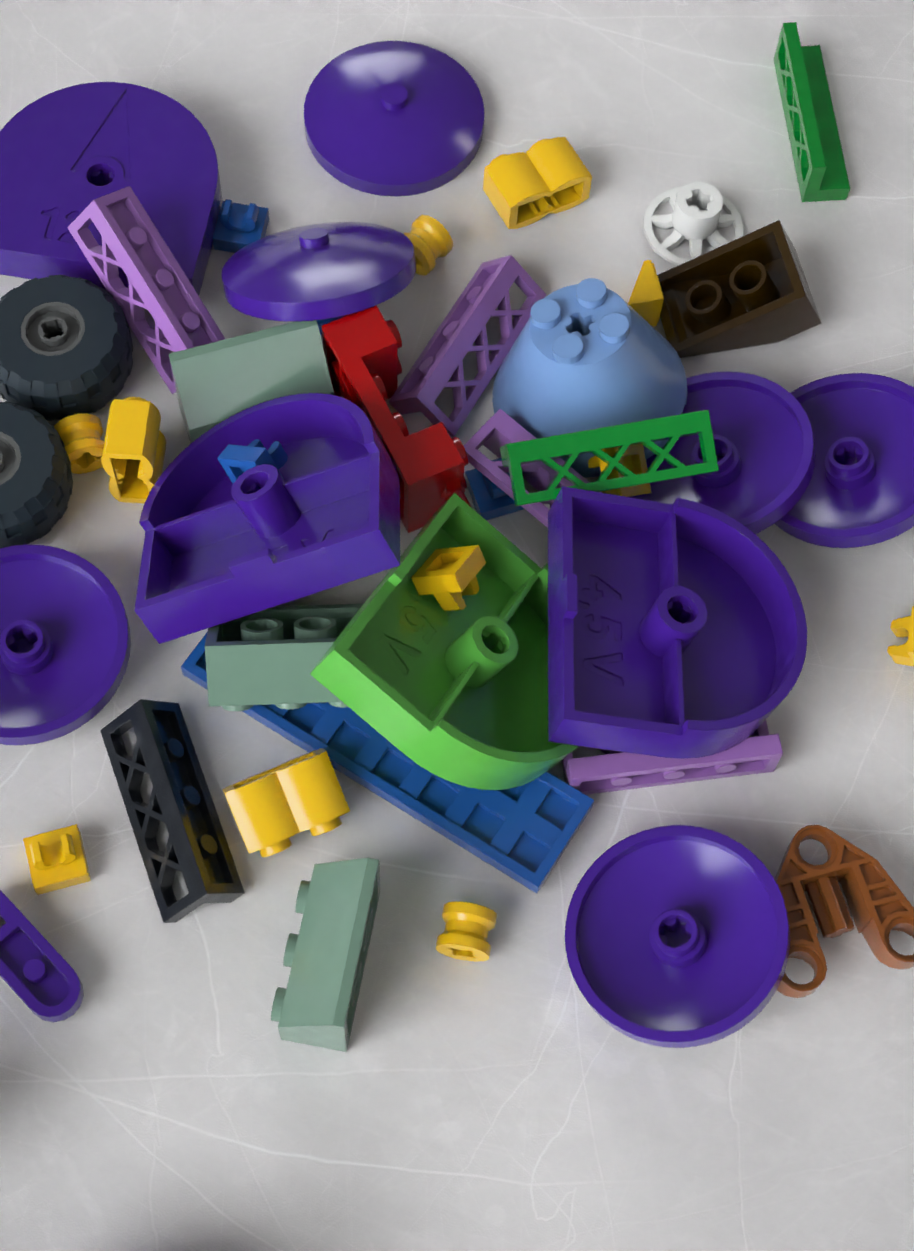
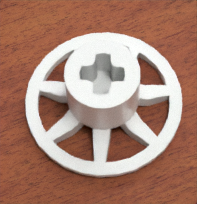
[643,181,743,266]

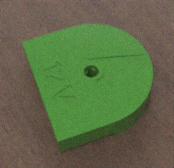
[310,493,579,790]

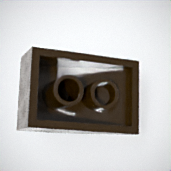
[657,220,821,358]

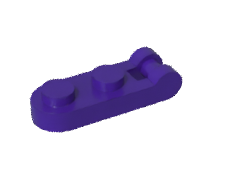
[0,890,84,1022]

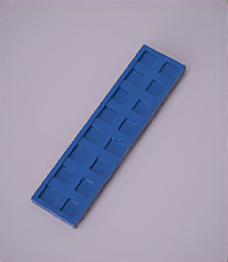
[181,633,594,894]

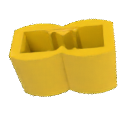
[483,137,592,229]
[102,397,166,504]
[222,748,350,857]

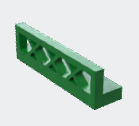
[773,22,850,202]
[500,410,719,506]

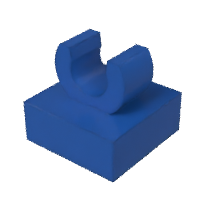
[213,199,269,253]
[217,439,288,484]
[465,458,525,520]

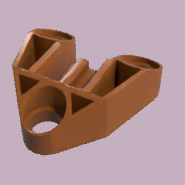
[774,825,914,998]

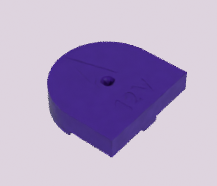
[0,82,223,296]
[134,393,400,644]
[548,486,807,759]

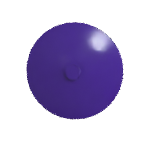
[304,41,484,197]
[221,222,416,321]
[631,371,816,534]
[775,373,914,548]
[0,545,131,745]
[565,825,790,1048]

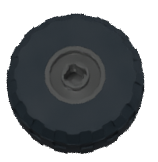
[0,275,133,421]
[0,401,73,548]

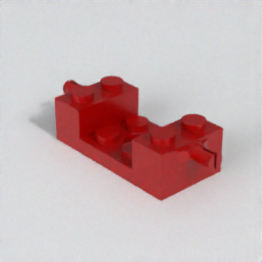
[321,305,472,533]

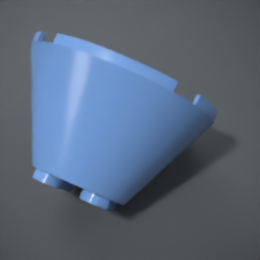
[492,278,687,478]

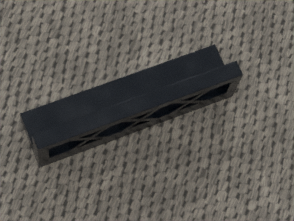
[100,699,245,923]

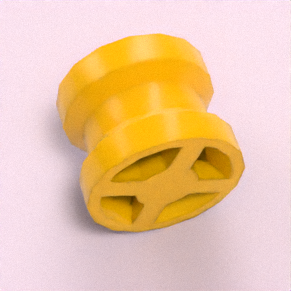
[403,215,453,276]
[54,413,104,474]
[436,901,497,962]

